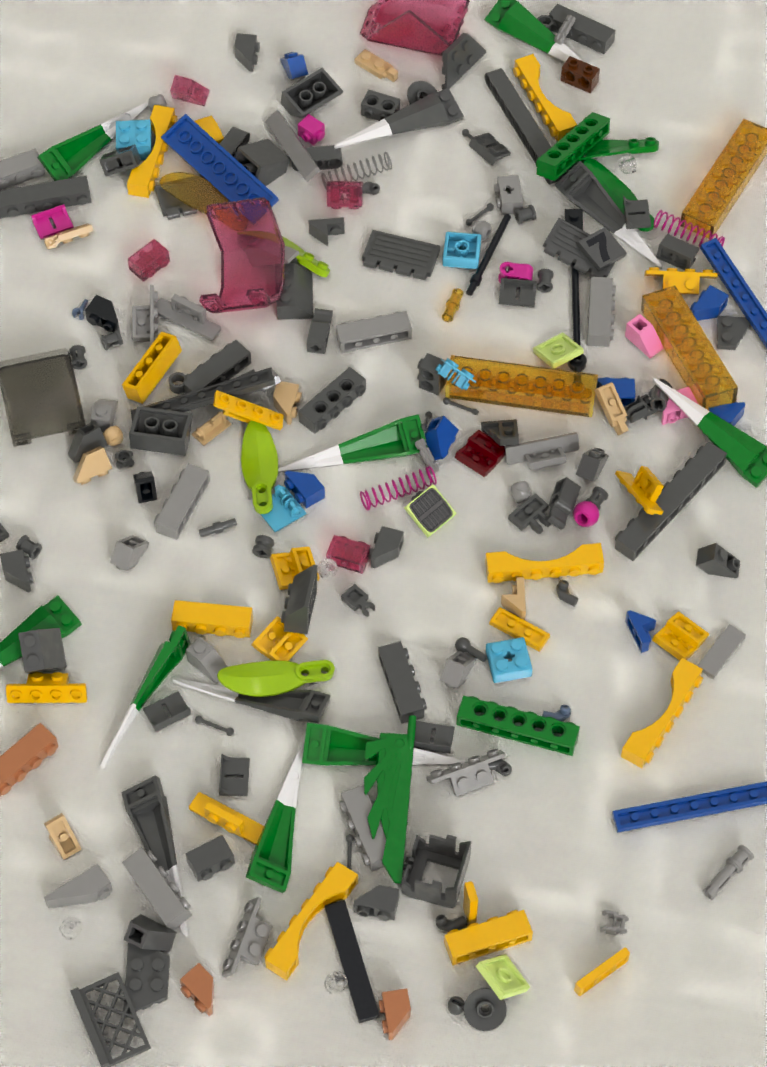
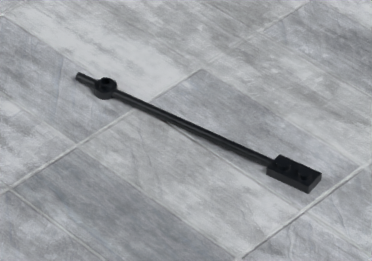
[564,209,587,387]

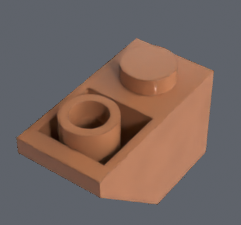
[180,963,214,1017]
[378,988,411,1040]

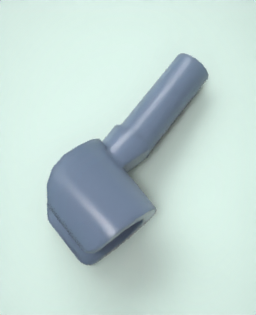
[72,299,88,320]

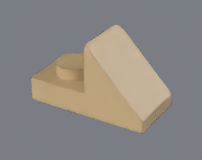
[501,577,526,620]
[44,813,81,860]

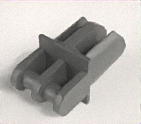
[624,394,656,423]

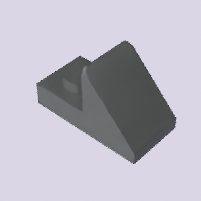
[308,217,345,246]

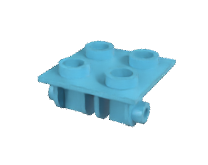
[435,358,476,390]
[261,485,307,532]

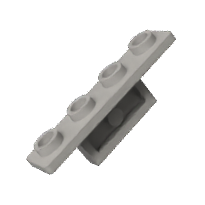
[132,285,158,346]
[154,294,221,341]
[505,432,579,470]
[426,749,506,796]
[222,897,273,977]

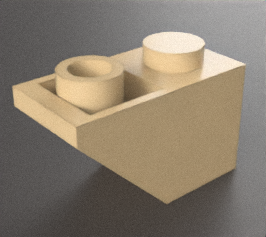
[273,381,302,425]
[73,446,112,485]

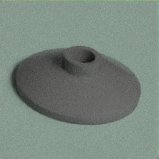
[407,81,437,104]
[464,988,507,1031]

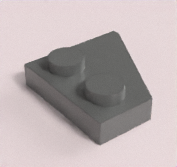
[717,316,751,350]
[481,419,519,446]

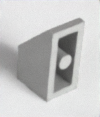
[91,399,118,432]
[110,535,149,571]
[186,637,228,684]
[440,651,476,688]

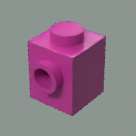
[298,114,325,146]

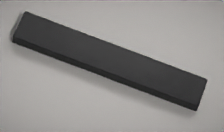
[325,900,380,1023]

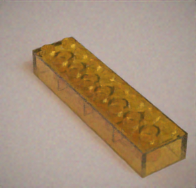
[680,119,767,240]
[641,286,738,411]
[445,355,598,417]

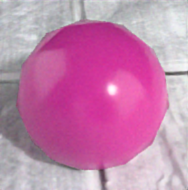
[573,501,600,527]

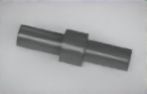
[199,518,237,537]

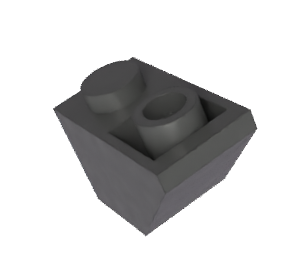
[234,33,260,72]
[68,421,108,463]
[576,448,609,481]
[368,526,404,568]
[696,543,740,578]
[0,549,34,592]
[353,885,400,921]
[124,914,177,952]

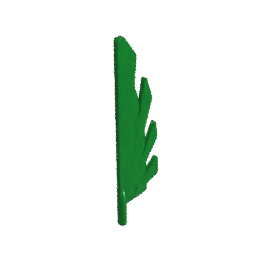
[364,715,417,884]

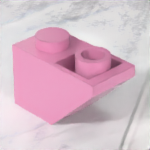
[625,314,664,358]
[661,386,698,425]

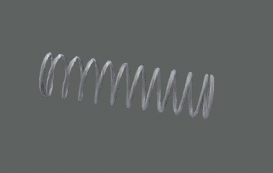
[321,152,392,191]

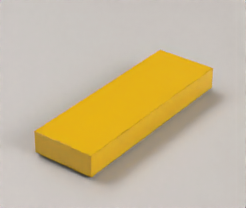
[489,607,550,652]
[463,881,478,925]
[574,947,630,996]

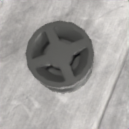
[252,535,274,558]

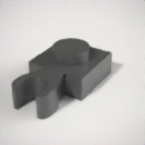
[341,584,375,617]

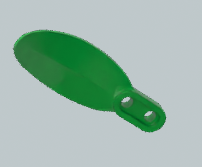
[577,137,659,162]
[583,158,654,232]

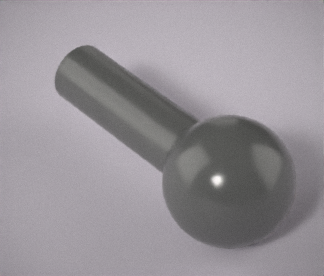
[455,637,487,662]

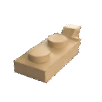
[355,49,398,82]
[43,223,93,249]
[594,382,629,435]

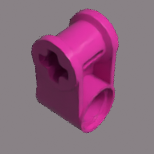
[498,262,533,283]

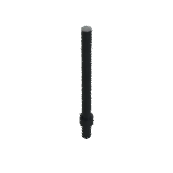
[466,214,511,296]

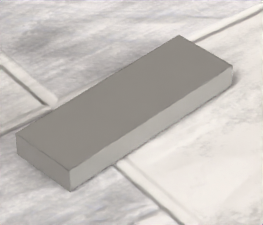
[697,624,746,679]

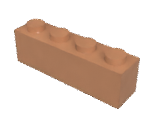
[0,723,59,796]

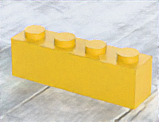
[122,332,182,404]
[171,600,253,638]
[444,910,533,966]

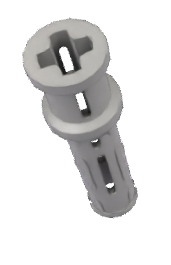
[702,845,754,900]

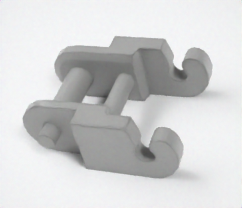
[600,910,629,935]

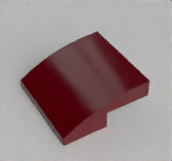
[455,430,505,477]

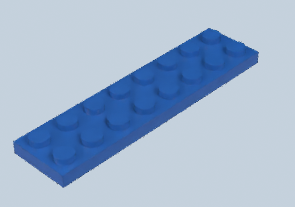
[161,114,279,224]

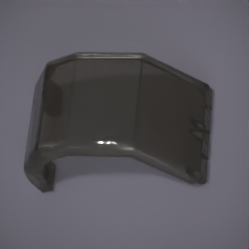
[0,348,86,447]

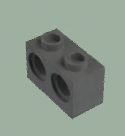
[361,89,400,121]
[99,144,142,177]
[417,353,447,396]

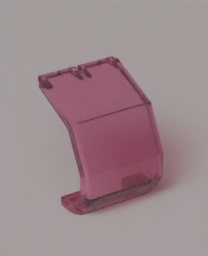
[199,197,285,313]

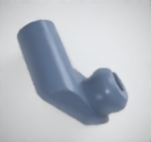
[542,704,571,722]

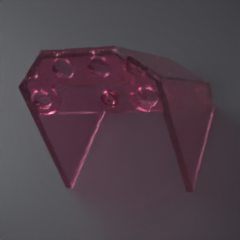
[360,0,470,56]

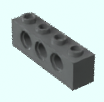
[298,367,366,434]

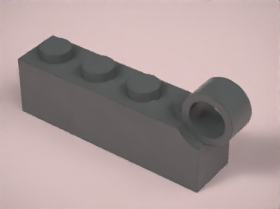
[537,4,616,54]
[168,340,251,394]

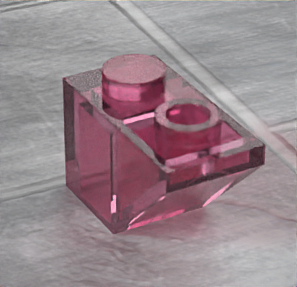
[170,75,210,106]

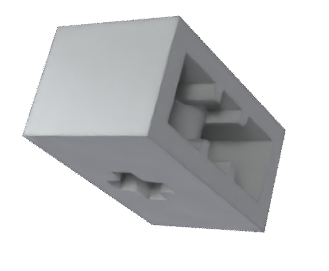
[494,175,523,215]

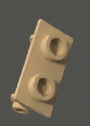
[191,411,232,446]

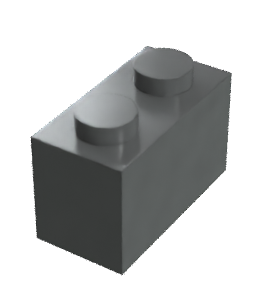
[185,835,235,882]

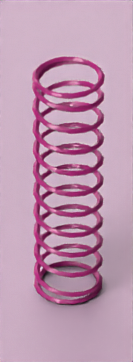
[654,210,725,247]
[360,466,437,510]

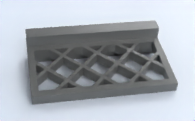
[70,972,151,1067]

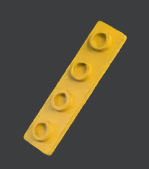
[644,267,718,295]
[213,390,284,430]
[615,466,664,515]
[6,672,87,703]
[189,792,264,845]

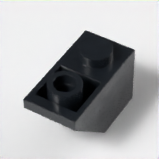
[85,295,120,332]

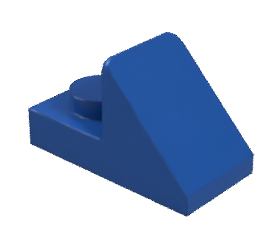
[625,610,656,653]

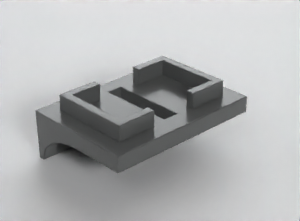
[469,133,511,166]
[623,196,651,229]
[499,278,537,307]
[143,691,191,732]
[414,721,455,753]
[219,754,250,796]

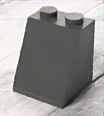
[235,139,291,186]
[18,628,67,674]

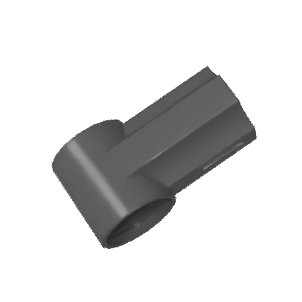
[648,379,672,412]

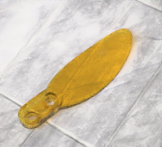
[159,172,249,231]

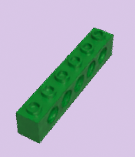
[536,112,610,181]
[456,696,580,756]

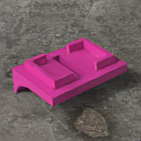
[31,204,74,239]

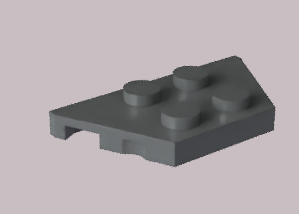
[442,33,486,90]
[123,942,170,1018]

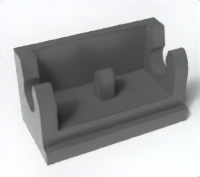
[656,234,699,270]

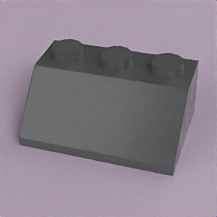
[281,67,343,118]
[276,263,313,320]
[129,406,192,456]
[281,565,318,634]

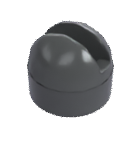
[448,996,464,1015]

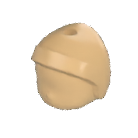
[103,425,123,446]

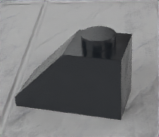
[133,471,157,503]

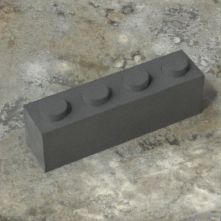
[378,641,427,724]

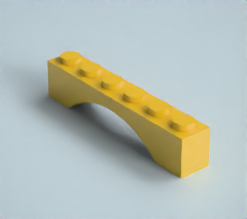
[513,54,577,141]
[127,105,178,198]
[485,543,604,583]
[621,658,703,768]
[264,862,358,981]

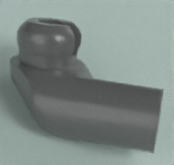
[353,182,380,196]
[556,580,579,607]
[488,759,512,776]
[436,915,468,932]

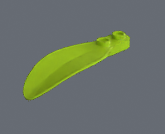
[237,230,330,278]
[241,420,279,514]
[217,660,335,697]

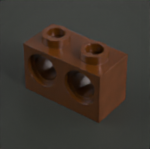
[561,56,600,94]

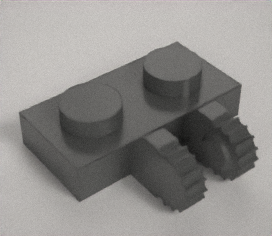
[508,493,551,534]

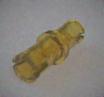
[442,288,464,322]

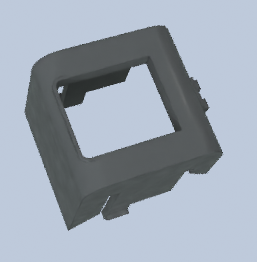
[401,834,472,908]

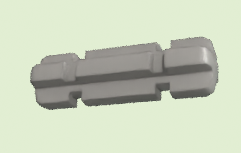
[554,15,576,45]
[415,439,439,474]

